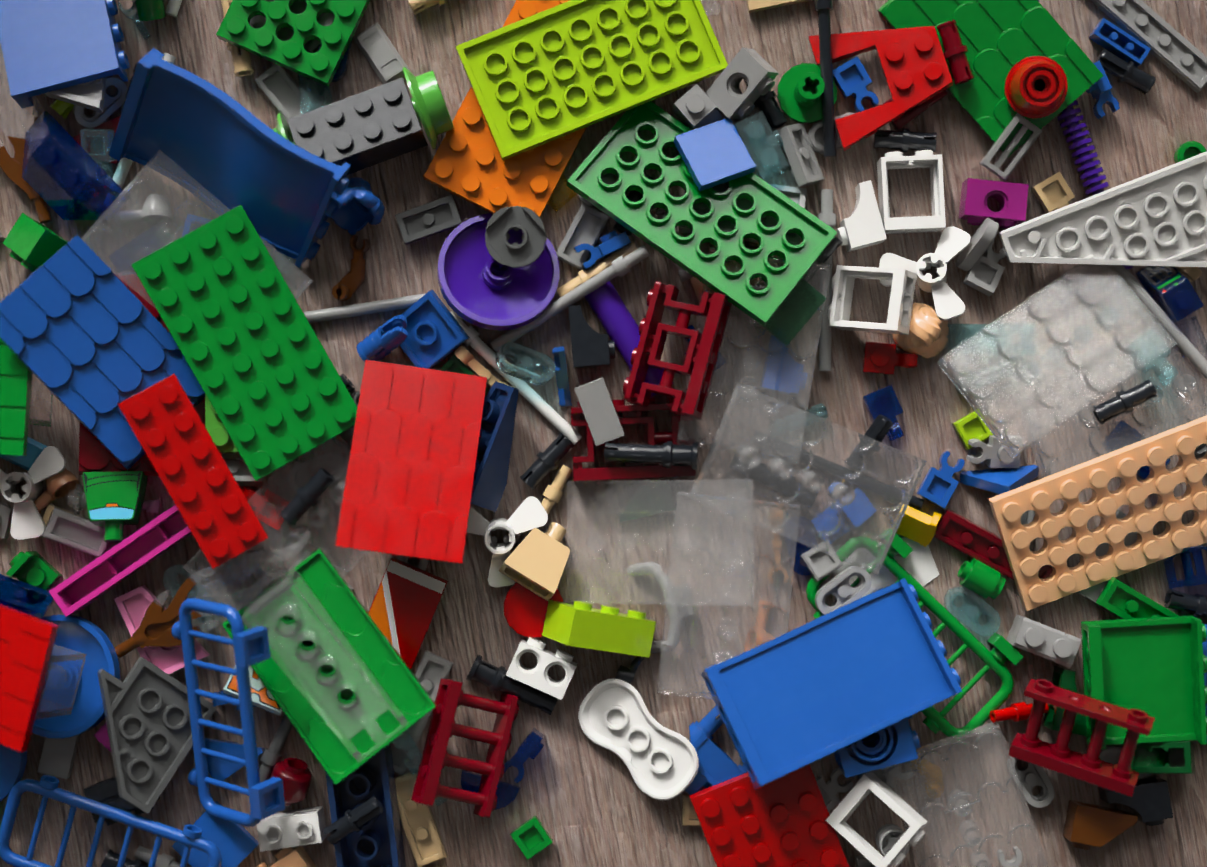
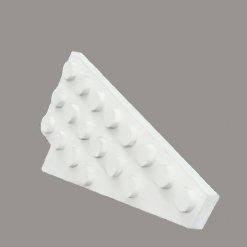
[998,151,1207,267]

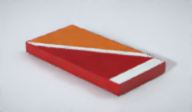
[368,557,448,670]

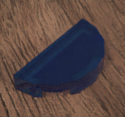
[461,770,521,810]

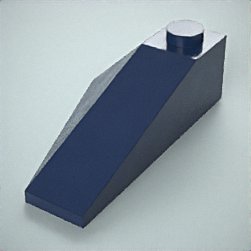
[470,381,519,512]

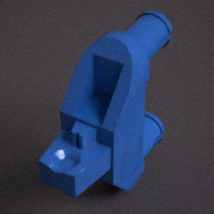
[685,706,747,795]

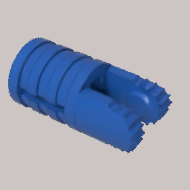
[356,314,408,362]

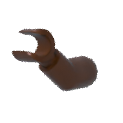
[332,235,370,301]

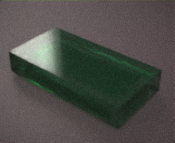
[763,279,827,347]

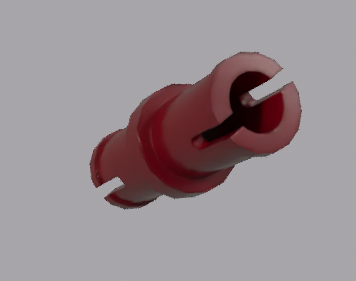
[937,20,974,85]

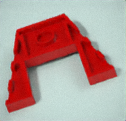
[808,26,953,151]

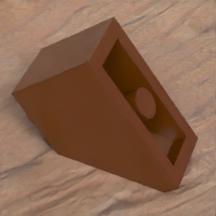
[1063,800,1138,850]

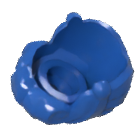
[332,177,385,235]

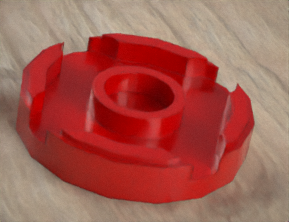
[504,582,563,638]

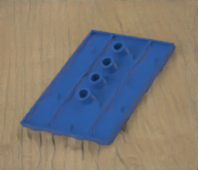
[0,235,205,470]

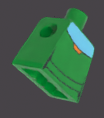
[83,471,148,543]

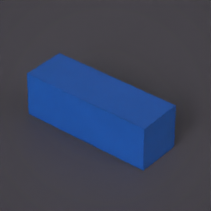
[1089,18,1151,67]

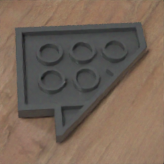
[97,657,217,814]

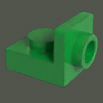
[6,551,62,598]

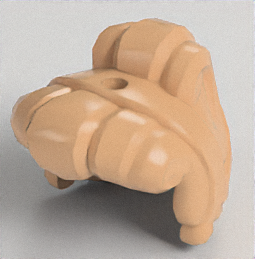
[892,302,949,359]

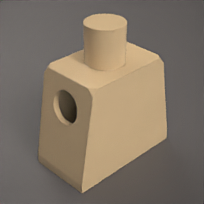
[499,522,571,601]

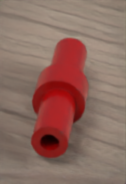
[989,702,1049,723]

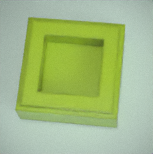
[952,408,995,450]

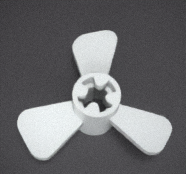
[879,226,970,320]
[0,446,66,540]
[467,496,548,588]

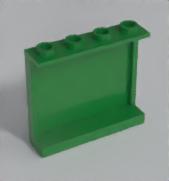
[1081,616,1207,750]

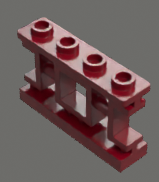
[623,281,732,420]
[570,398,696,481]

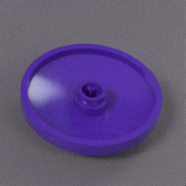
[437,213,560,330]

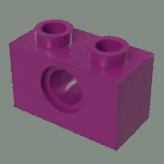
[959,178,1029,229]

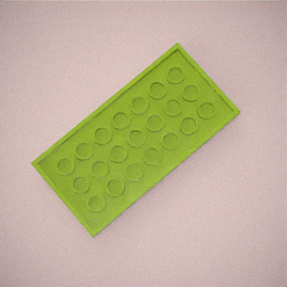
[455,0,728,160]

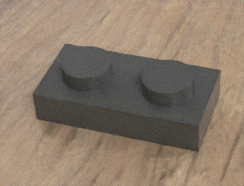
[395,195,462,245]

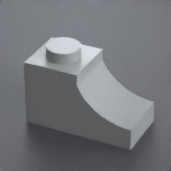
[672,84,723,130]

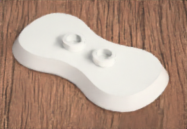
[578,679,699,801]

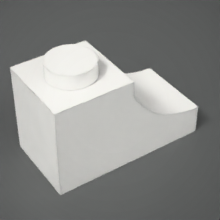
[837,180,887,252]

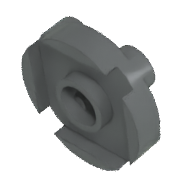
[485,206,547,268]

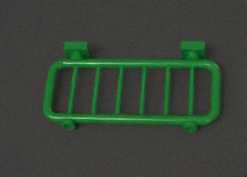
[806,527,1023,740]

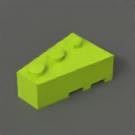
[542,600,656,658]

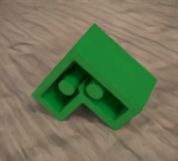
[3,213,69,272]

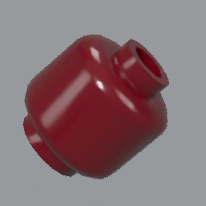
[271,757,312,806]

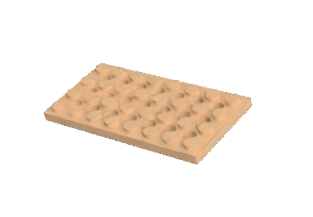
[988,416,1207,611]

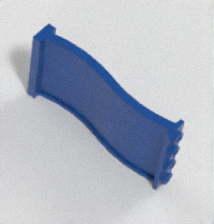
[109,48,351,268]
[701,578,962,789]

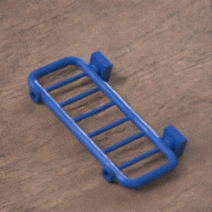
[171,598,286,827]
[0,775,222,867]

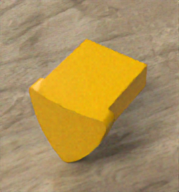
[892,504,942,547]

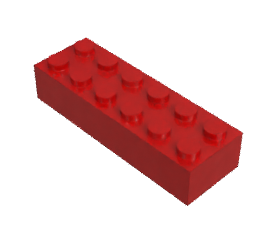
[118,374,269,569]

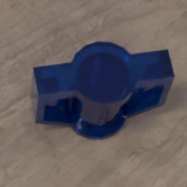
[1164,544,1207,589]

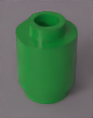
[957,558,1006,600]

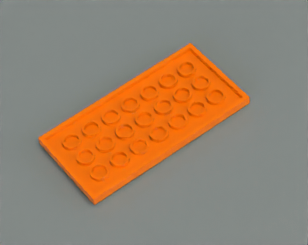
[423,0,587,218]

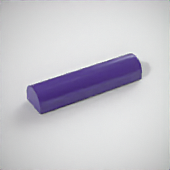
[585,281,674,398]

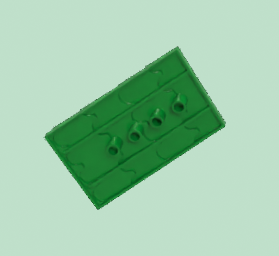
[878,0,1104,158]

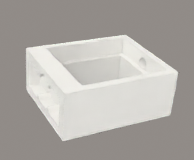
[877,150,946,234]
[828,265,917,335]
[826,771,928,867]

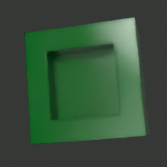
[510,815,553,860]

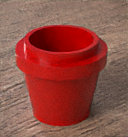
[1004,56,1068,119]

